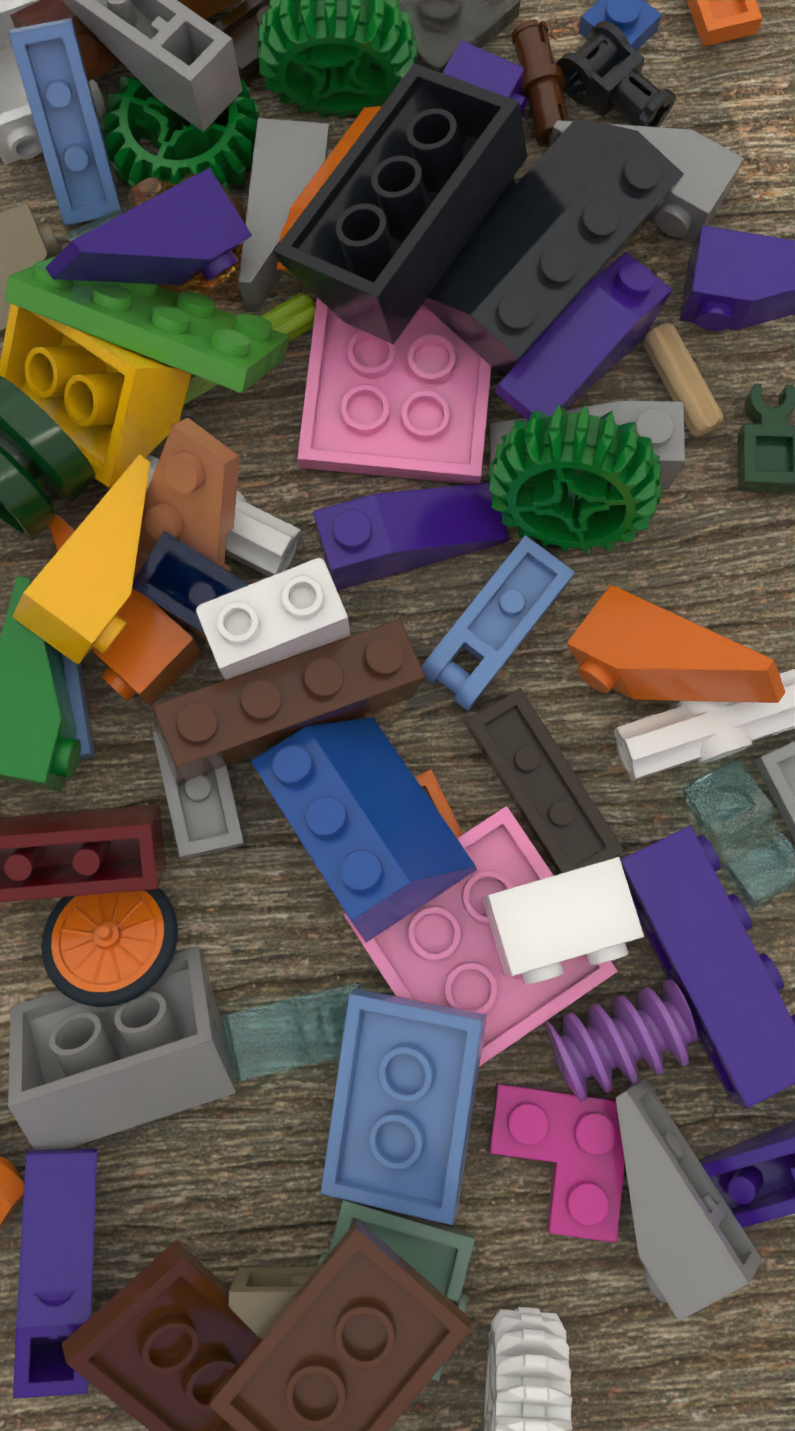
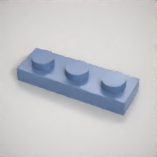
[9,18,122,226]

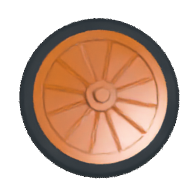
[42,887,178,1007]

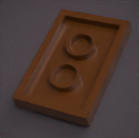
[209,1219,472,1431]
[62,1240,259,1431]

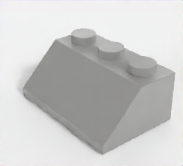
[8,946,236,1150]

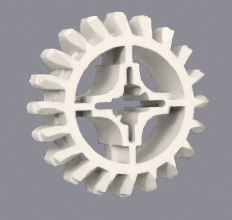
[483,1307,573,1431]

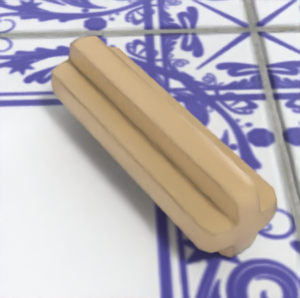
[643,323,723,437]

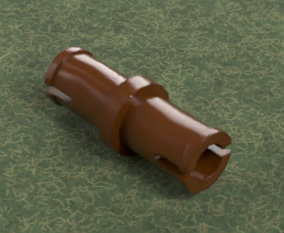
[511,19,569,147]

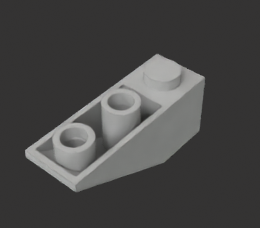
[549,120,744,245]

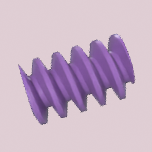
[545,979,698,1102]

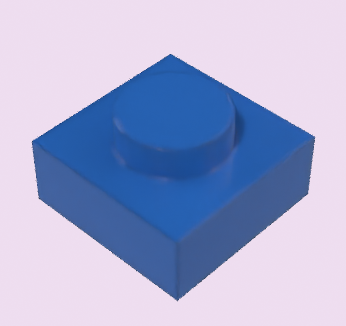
[578,0,662,51]

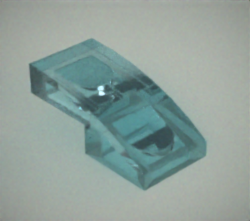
[682,758,795,909]
[222,982,360,1082]

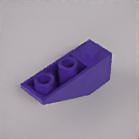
[13,1149,97,1399]

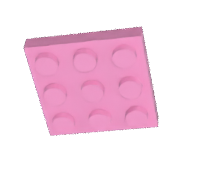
[297,297,492,484]
[343,806,618,1067]

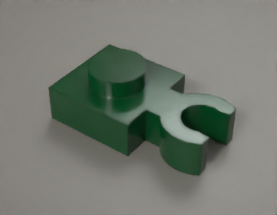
[738,384,795,492]

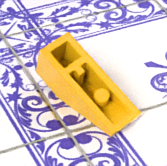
[12,454,150,665]

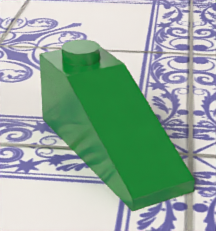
[0,576,81,792]

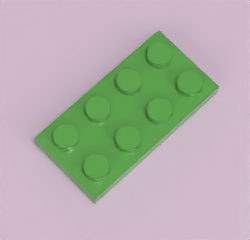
[5,256,290,393]

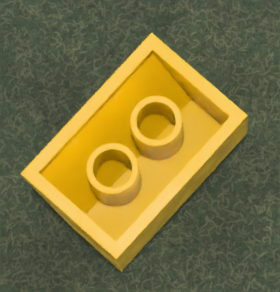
[0,304,192,488]

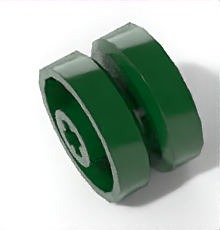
[0,376,96,541]

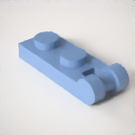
[421,535,575,712]

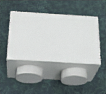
[482,857,644,985]

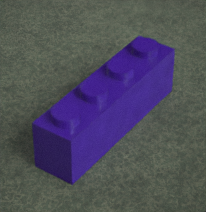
[620,825,795,1108]

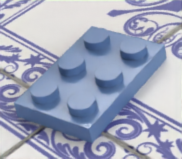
[320,988,487,1225]

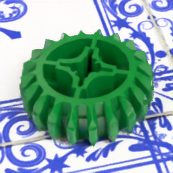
[257,0,417,119]
[102,76,260,200]
[488,404,662,555]

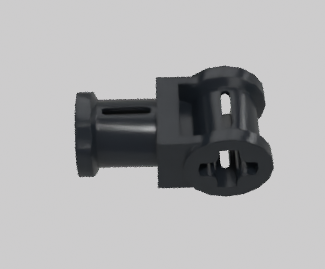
[556,21,676,127]

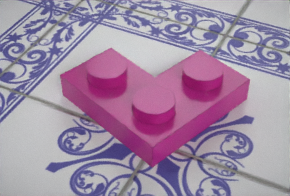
[488,1082,625,1243]

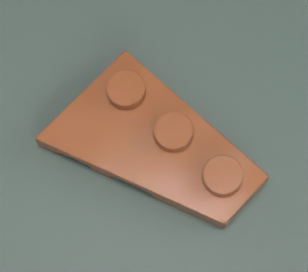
[133,418,240,643]

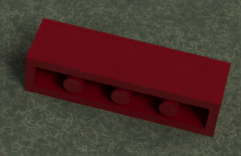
[0,805,166,902]

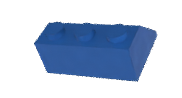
[251,717,477,942]

